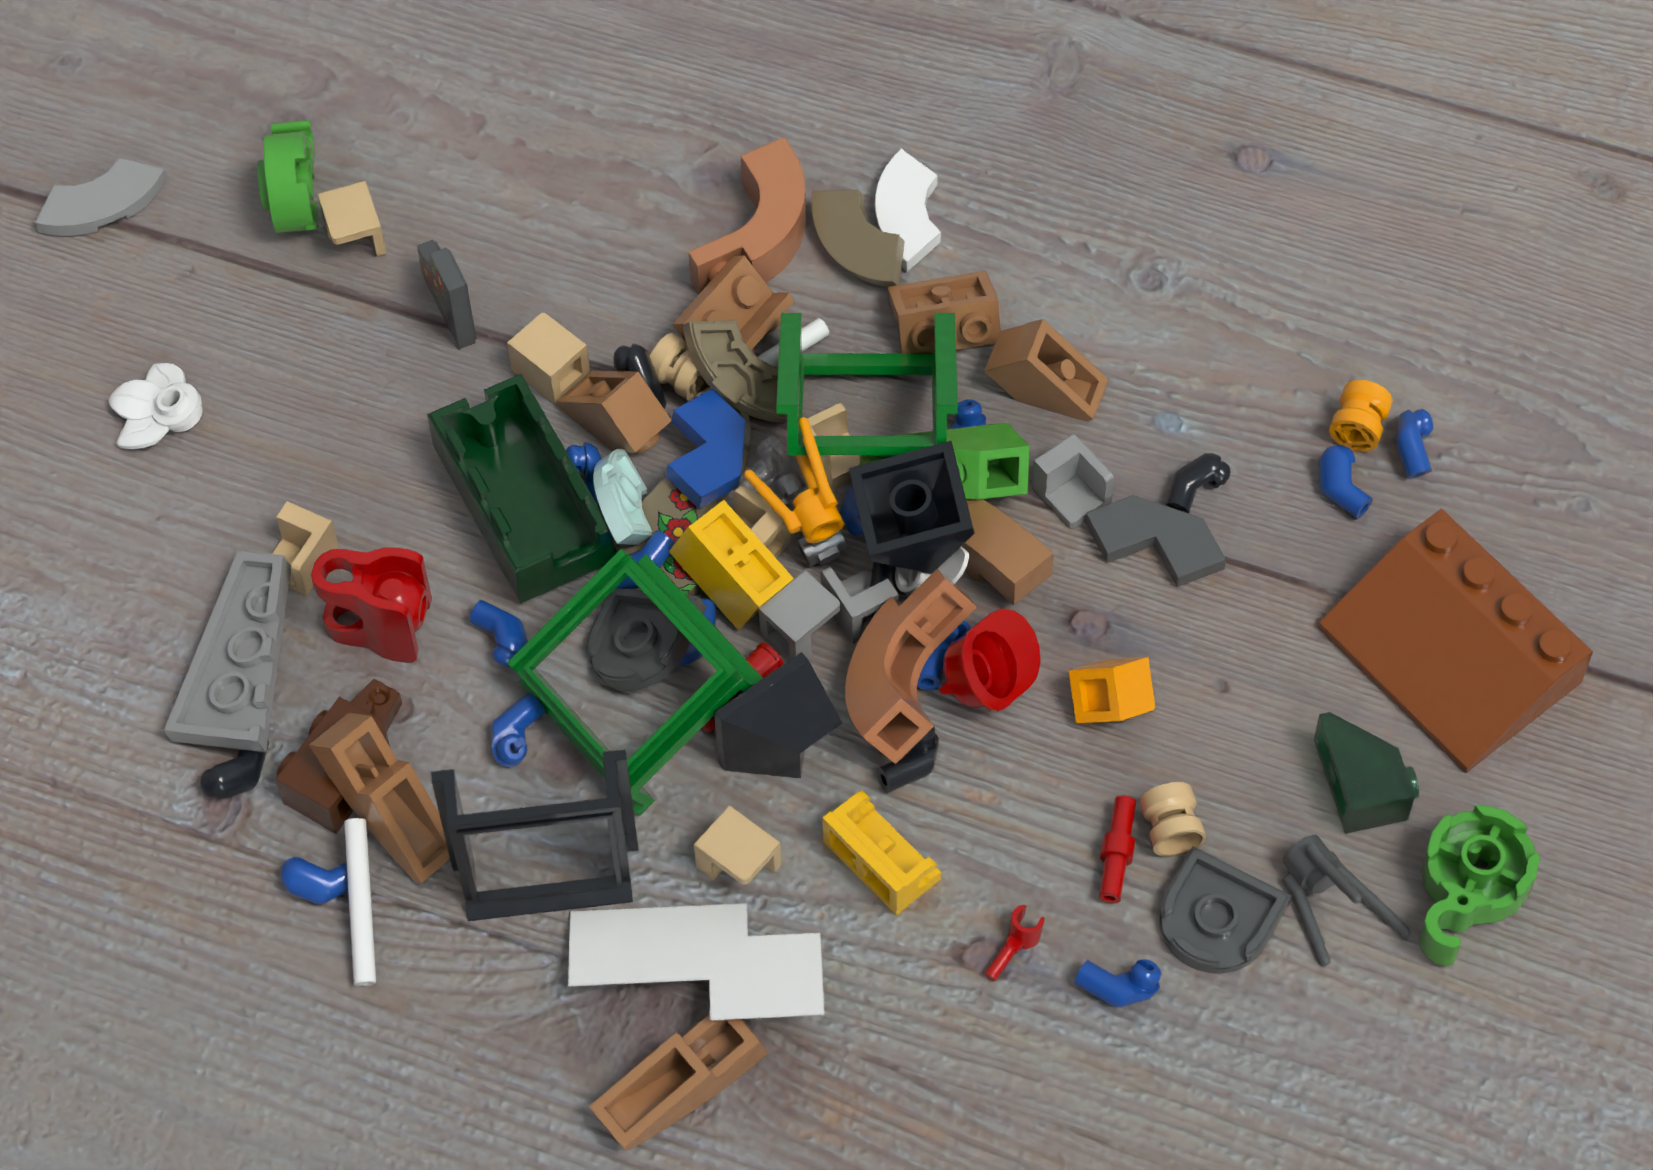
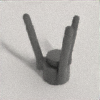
[1283,835,1410,966]

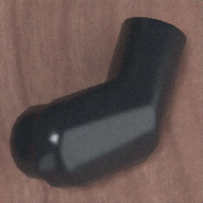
[613,344,666,409]
[1165,453,1231,513]
[877,727,939,792]
[200,740,269,799]

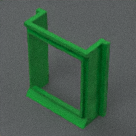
[776,313,958,456]
[507,549,763,816]

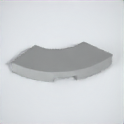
[35,158,167,236]

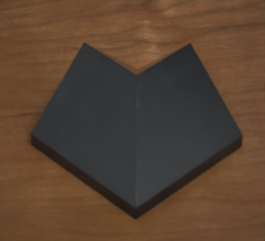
[849,441,975,574]
[714,652,843,778]

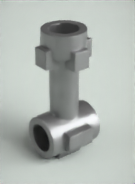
[772,473,847,567]

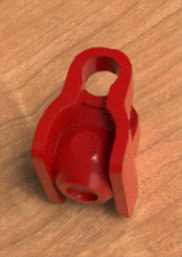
[311,548,432,663]

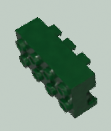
[427,374,615,603]

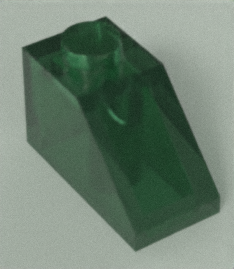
[1313,712,1419,834]

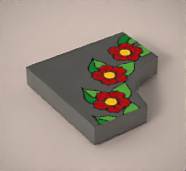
[417,240,477,349]

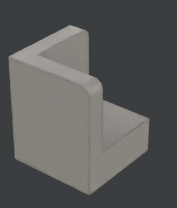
[1032,434,1114,528]
[821,567,899,644]
[759,570,840,661]

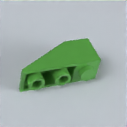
[859,423,1029,500]

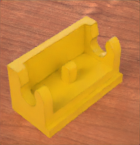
[669,500,794,631]
[822,790,942,916]

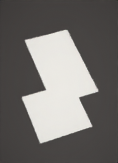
[568,903,824,1020]

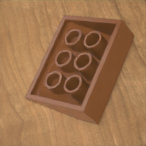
[1318,508,1593,773]

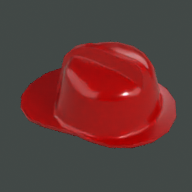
[938,608,1041,712]

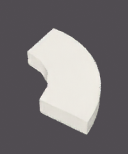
[875,149,941,272]

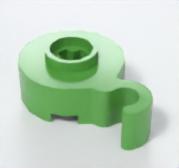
[257,120,318,233]
[1419,805,1540,966]

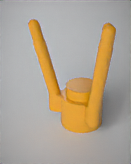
[744,417,844,543]

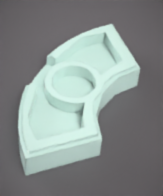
[593,449,652,545]

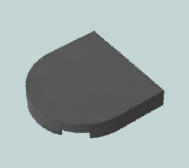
[587,588,707,691]
[1160,846,1291,974]

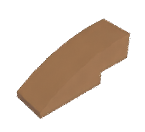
[962,499,1054,606]
[309,713,450,883]
[589,1014,768,1151]

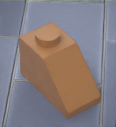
[984,319,1109,421]
[556,371,672,454]

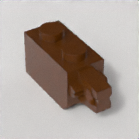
[276,679,402,834]

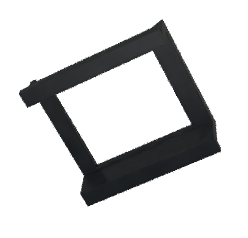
[431,750,639,921]

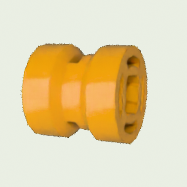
[1329,380,1393,452]

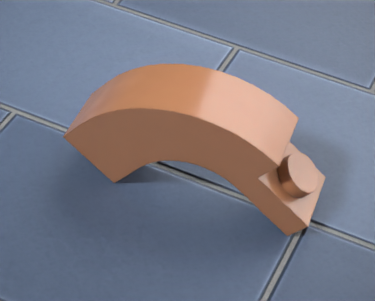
[688,137,806,294]
[845,569,977,764]

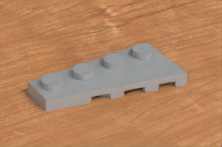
[163,551,291,752]

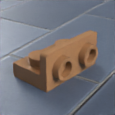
[672,255,795,354]
[887,270,1001,353]

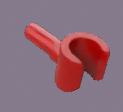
[984,905,1044,982]

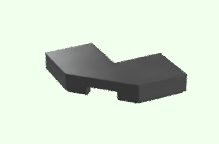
[1085,495,1226,587]

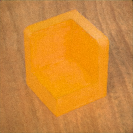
[1068,657,1155,724]

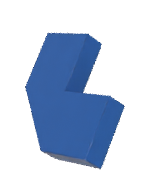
[665,389,746,509]

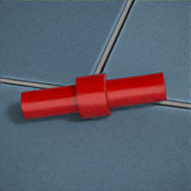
[1099,795,1136,903]

